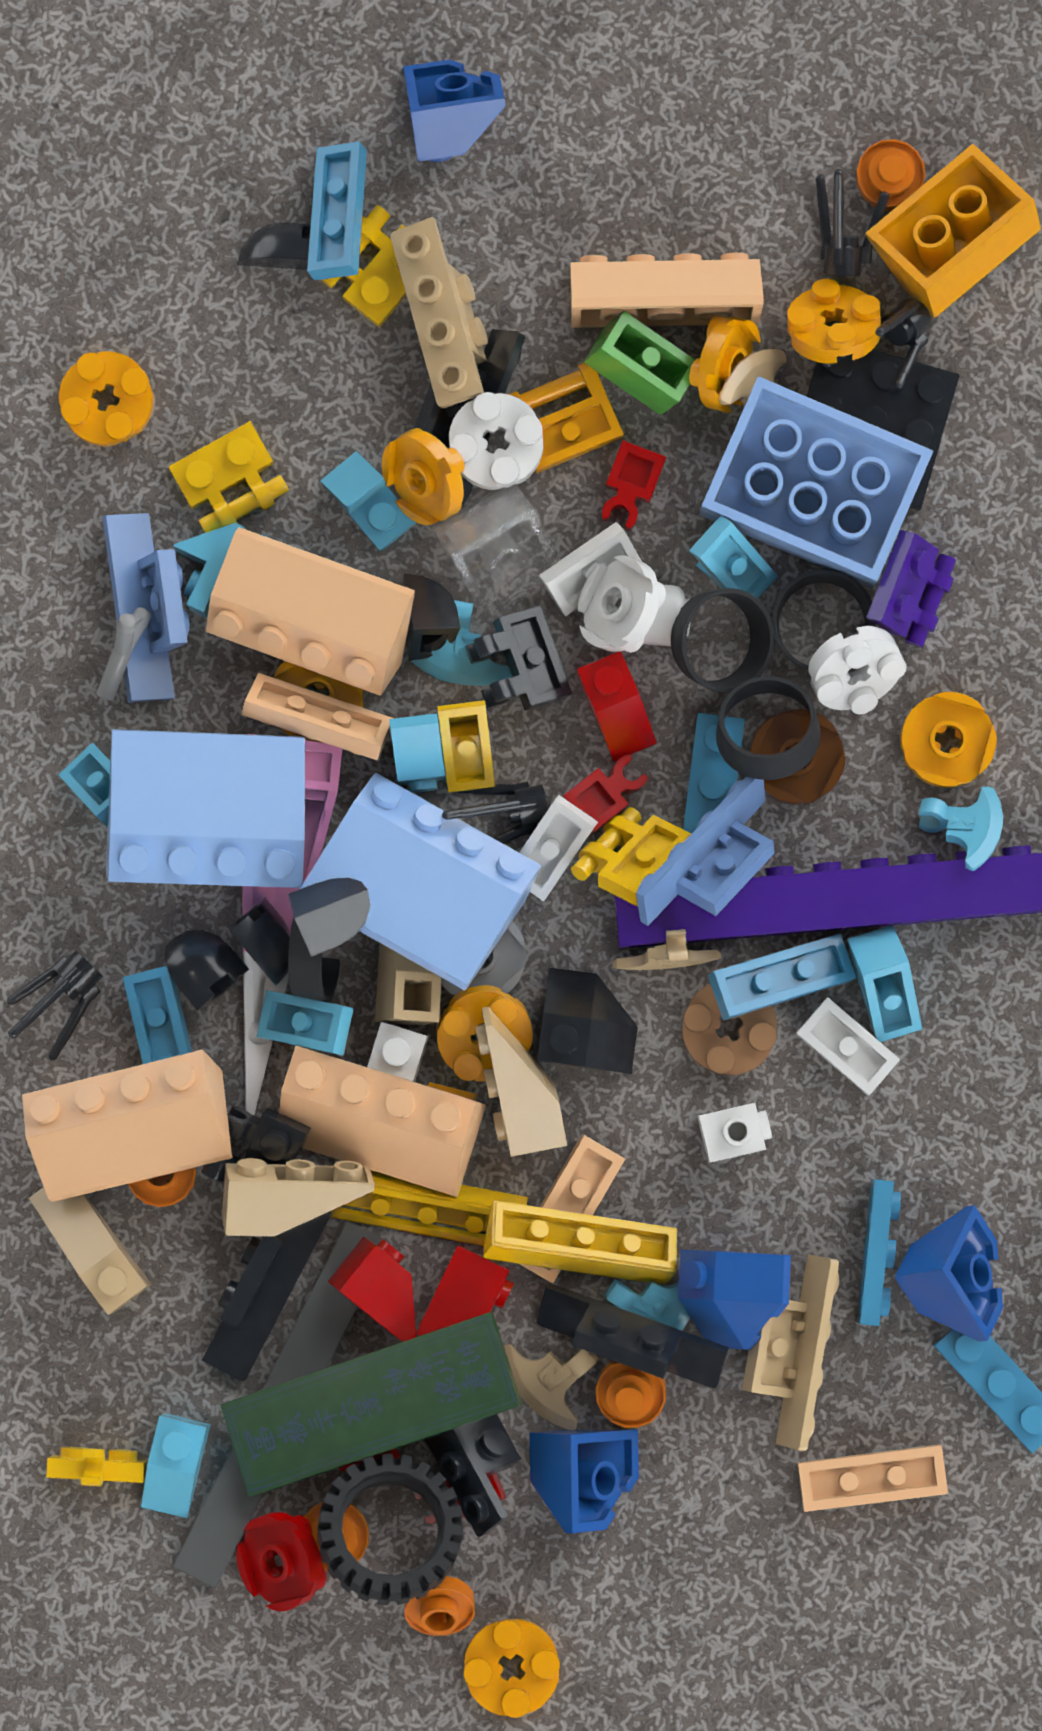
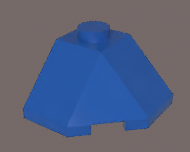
[403,60,505,162]
[895,1205,1003,1342]
[678,1249,791,1350]
[529,1429,639,1533]

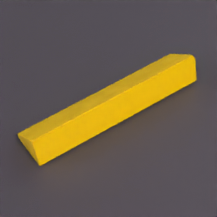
[331,1170,528,1246]
[483,1200,677,1283]

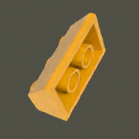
[866,144,1041,318]

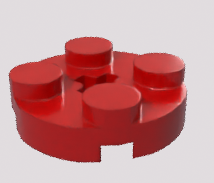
[236,1511,327,1612]

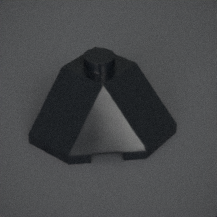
[537,968,638,1074]

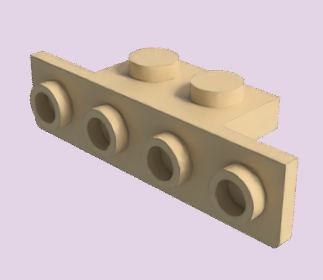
[390,217,488,408]
[742,1254,839,1451]

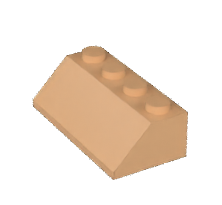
[570,253,764,328]
[206,527,415,696]
[279,1046,486,1197]
[22,1049,232,1202]

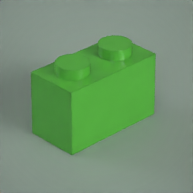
[583,311,695,415]

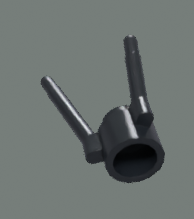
[816,169,889,276]
[822,298,931,390]
[442,781,548,844]
[7,951,103,1060]

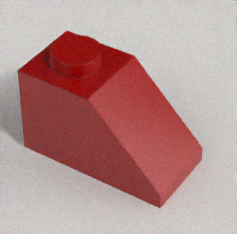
[576,651,657,762]
[327,1236,416,1342]
[416,1245,514,1335]

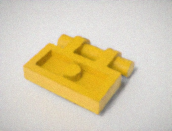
[320,205,406,328]
[168,421,290,533]
[571,807,691,907]

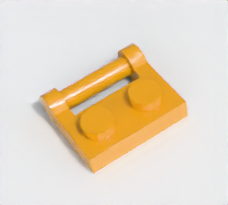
[508,363,624,474]

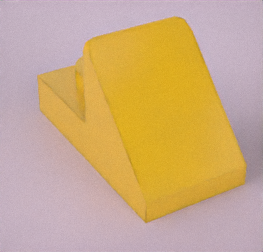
[437,700,495,793]

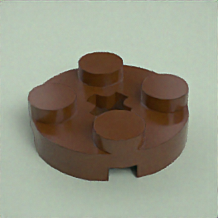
[750,709,845,805]

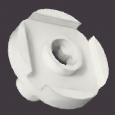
[449,392,543,490]
[578,555,666,653]
[808,626,907,714]

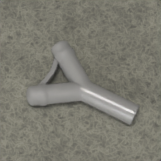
[96,607,151,701]

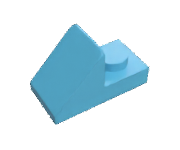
[320,451,417,553]
[689,516,778,599]
[173,523,245,618]
[256,990,354,1055]

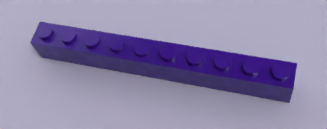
[614,845,1042,949]

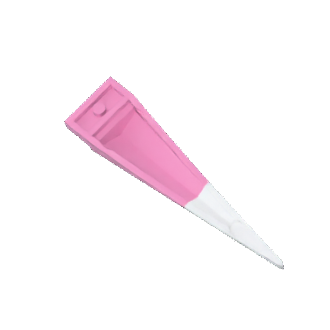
[242,734,342,1115]

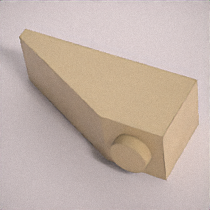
[29,1187,152,1315]

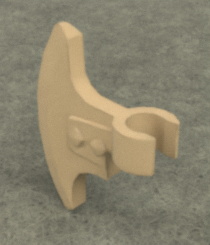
[719,349,787,407]
[612,929,722,970]
[504,1344,599,1430]

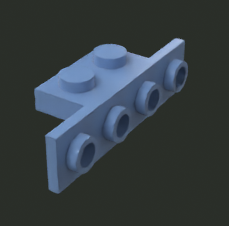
[102,513,189,703]
[636,776,775,926]

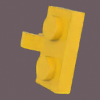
[46,1447,148,1487]

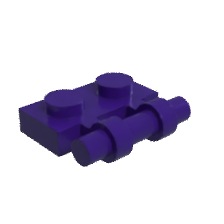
[866,530,956,648]

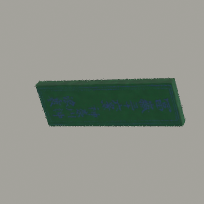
[220,1312,523,1497]

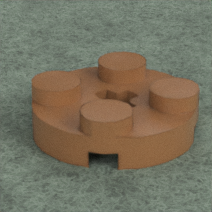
[682,984,777,1075]

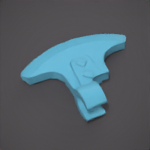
[411,600,512,686]
[919,786,1003,871]
[605,1279,691,1330]

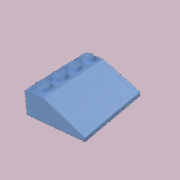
[699,376,933,589]
[106,729,305,888]
[300,772,541,991]

